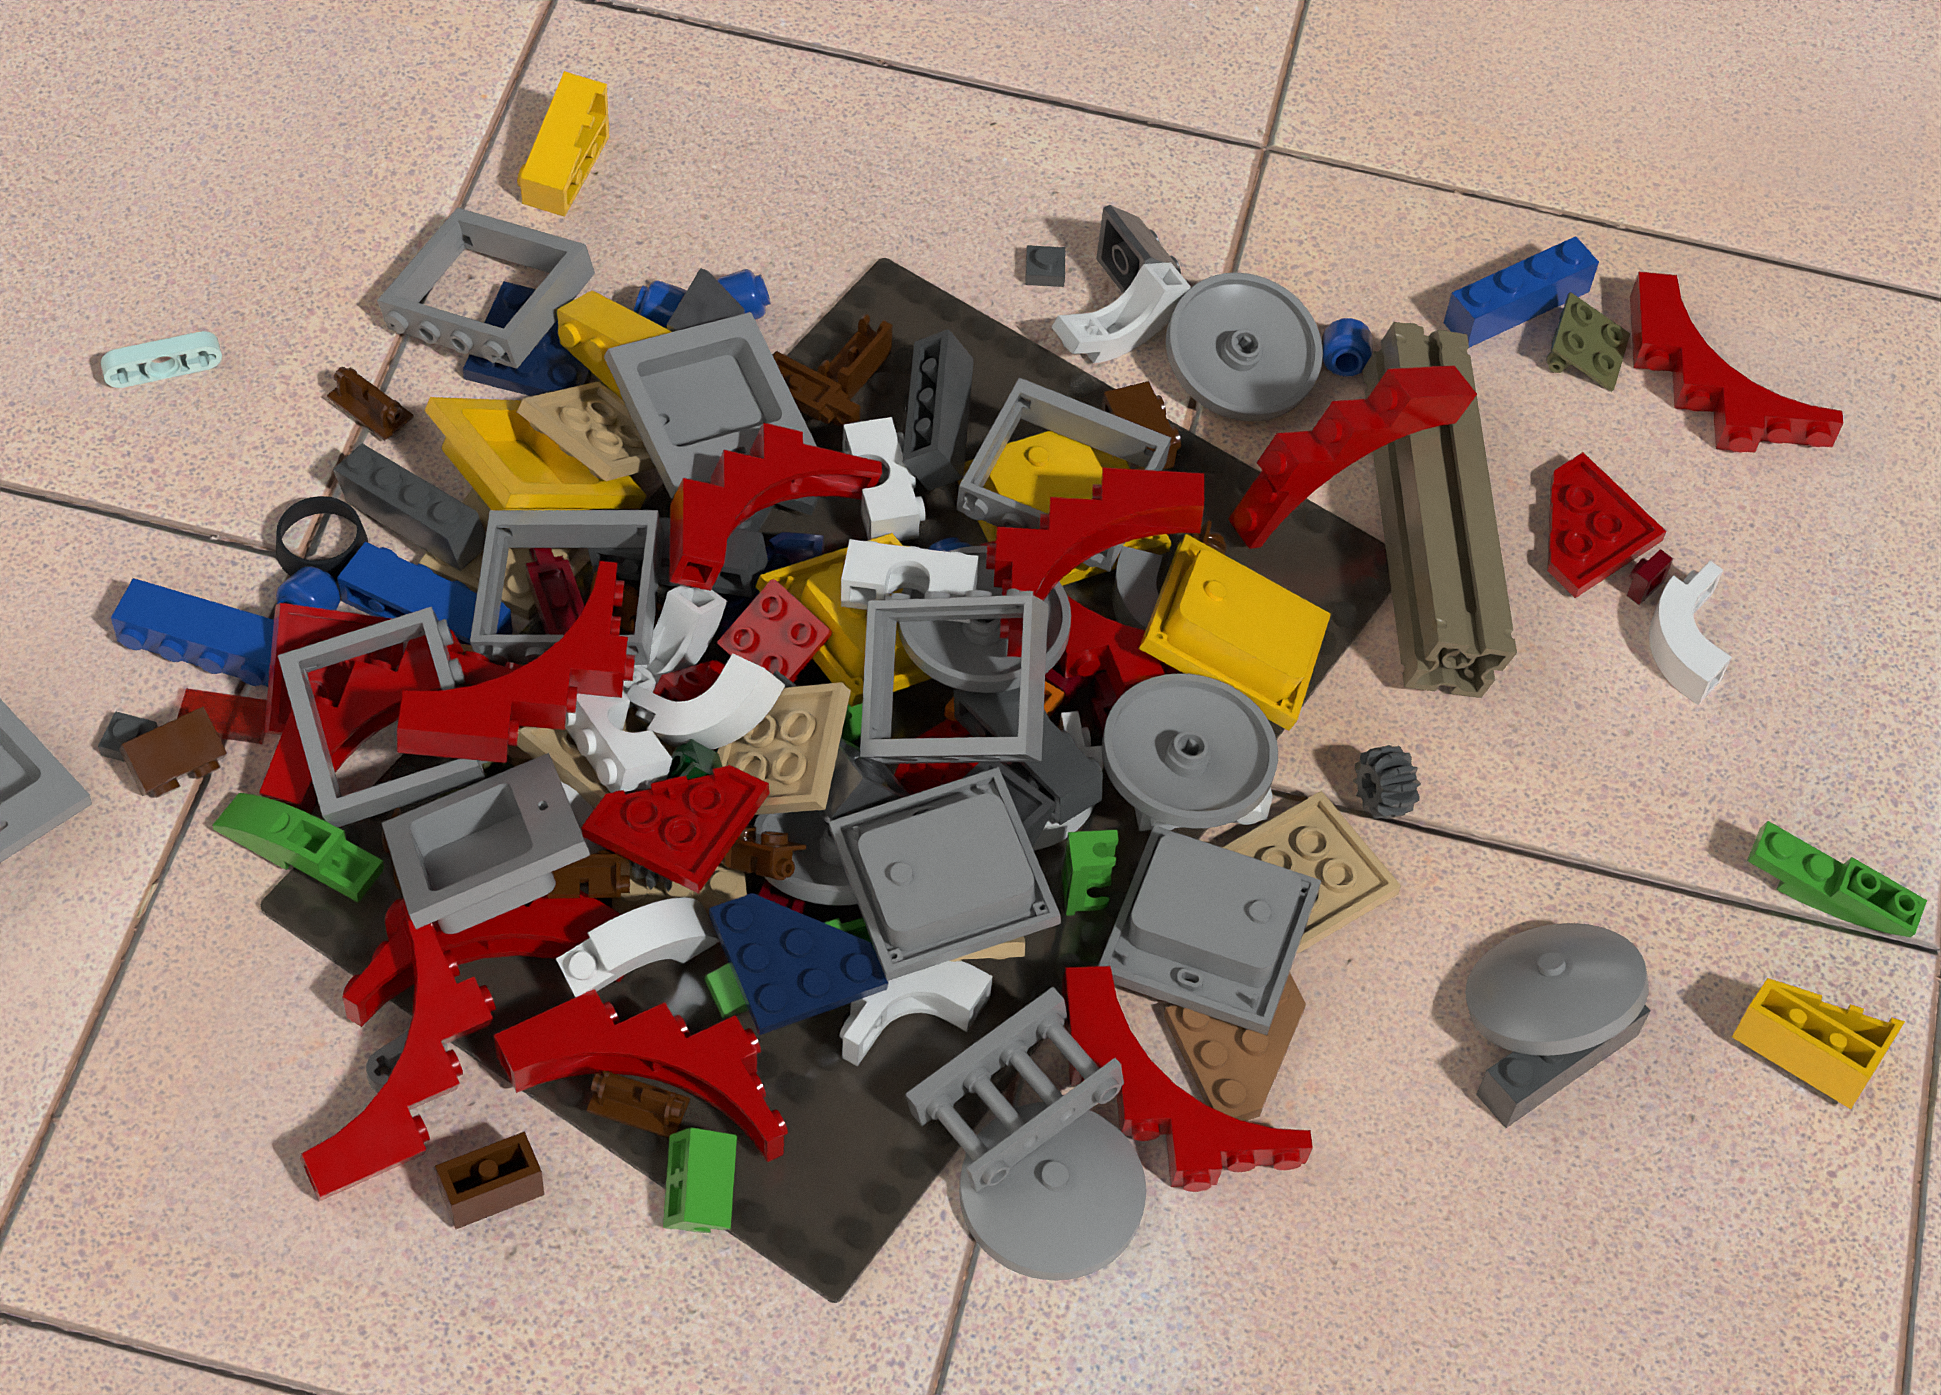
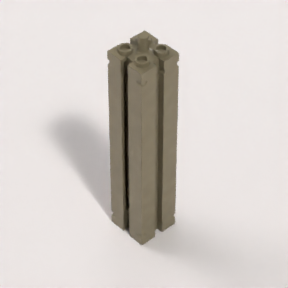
[1362,322,1517,698]

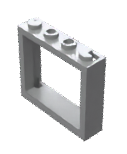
[377,207,595,369]
[956,378,1171,572]
[470,510,665,666]
[860,589,1048,764]
[278,607,488,827]

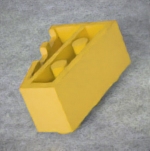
[517,71,610,217]
[557,290,672,400]
[1732,978,1905,1109]

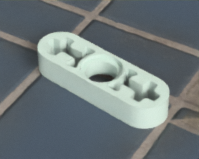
[101,331,222,388]

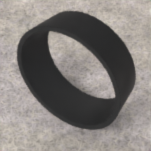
[276,496,368,582]

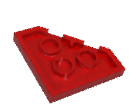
[1547,452,1667,598]
[264,603,404,735]
[581,765,770,894]

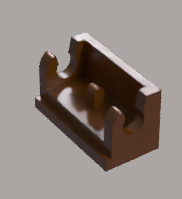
[818,314,893,400]

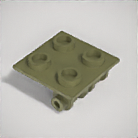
[1546,292,1631,392]

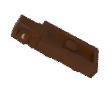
[772,351,861,428]

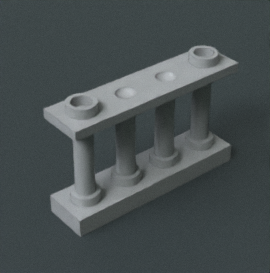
[905,987,1124,1193]

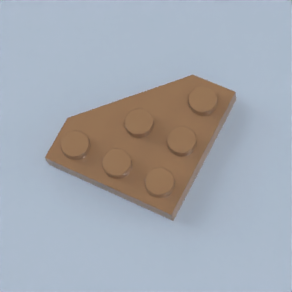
[1164,973,1306,1121]

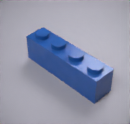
[1443,236,1599,348]
[337,541,513,645]
[111,578,274,687]

